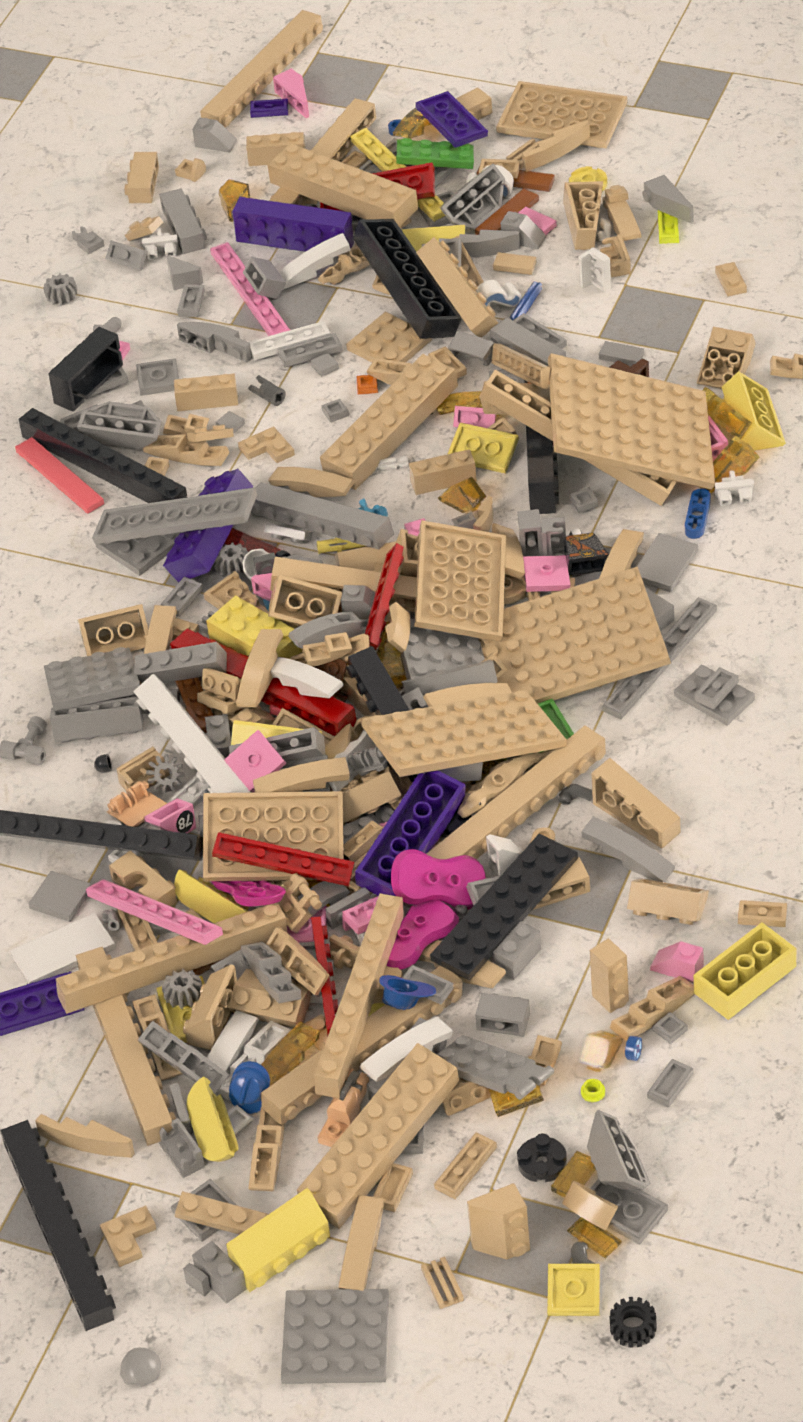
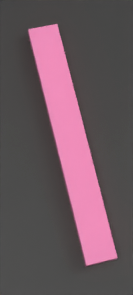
[210,242,290,336]
[86,879,223,945]

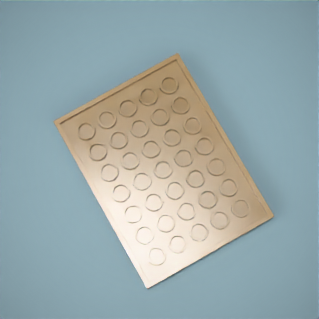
[548,353,715,489]
[479,567,671,704]

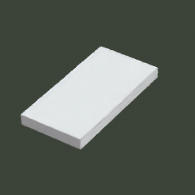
[10,913,116,984]

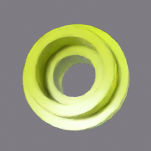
[581,1079,605,1102]

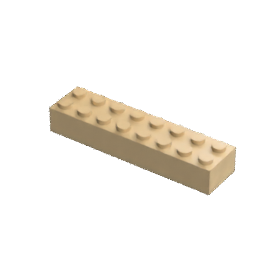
[267,143,418,227]
[320,354,458,490]
[297,1043,459,1229]

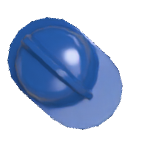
[379,975,436,1010]
[229,1061,270,1114]

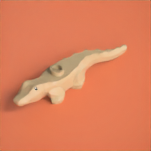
[318,218,411,285]
[457,749,555,818]

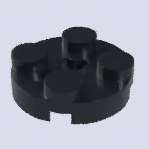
[517,1133,567,1182]

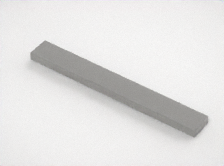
[602,597,717,719]

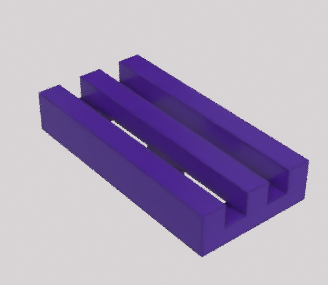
[250,98,288,118]

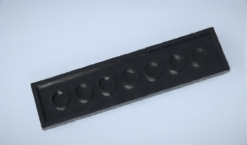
[430,833,578,981]

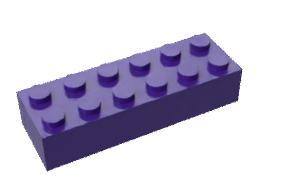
[232,197,354,257]
[163,468,253,583]
[355,770,466,896]

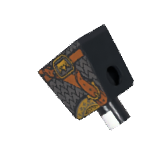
[563,529,609,576]

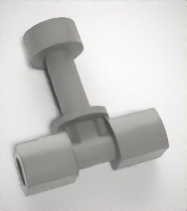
[0,716,47,765]

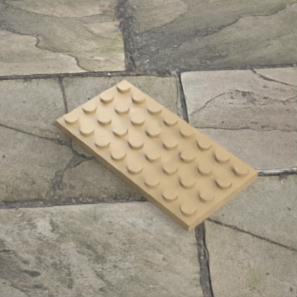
[362,690,567,777]

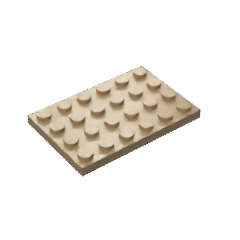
[496,81,628,148]
[414,520,506,642]
[203,791,344,881]

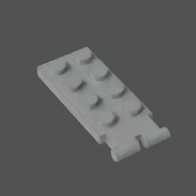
[437,1035,554,1100]

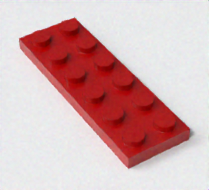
[320,162,435,212]

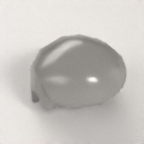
[120,1347,161,1387]

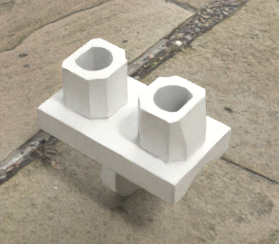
[142,228,179,260]
[714,470,754,506]

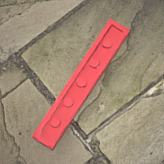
[15,437,104,514]

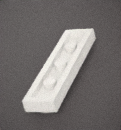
[249,321,330,360]

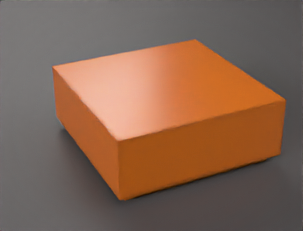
[356,375,378,395]

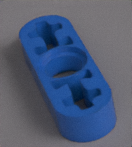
[685,488,711,539]

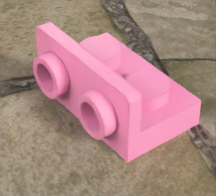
[342,896,378,935]

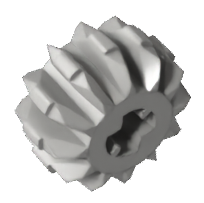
[43,273,78,305]
[214,542,248,576]
[146,754,185,793]
[162,969,202,1009]

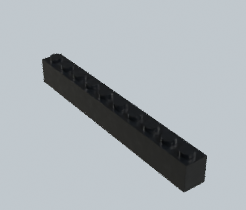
[19,408,188,503]
[346,646,472,837]
[0,810,203,861]
[0,1120,116,1331]

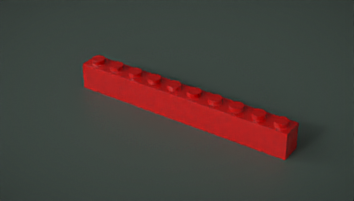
[170,628,357,737]

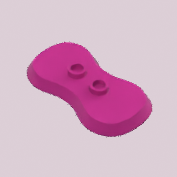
[391,849,486,910]
[211,880,286,906]
[386,900,459,970]

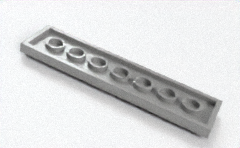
[92,488,257,544]

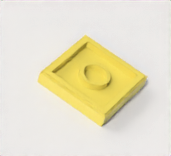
[547,1264,600,1316]

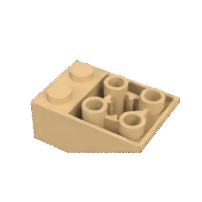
[697,326,756,389]

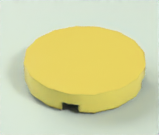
[569,166,608,192]

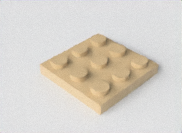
[346,311,432,362]

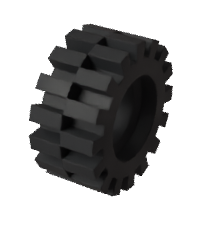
[609,1297,657,1348]

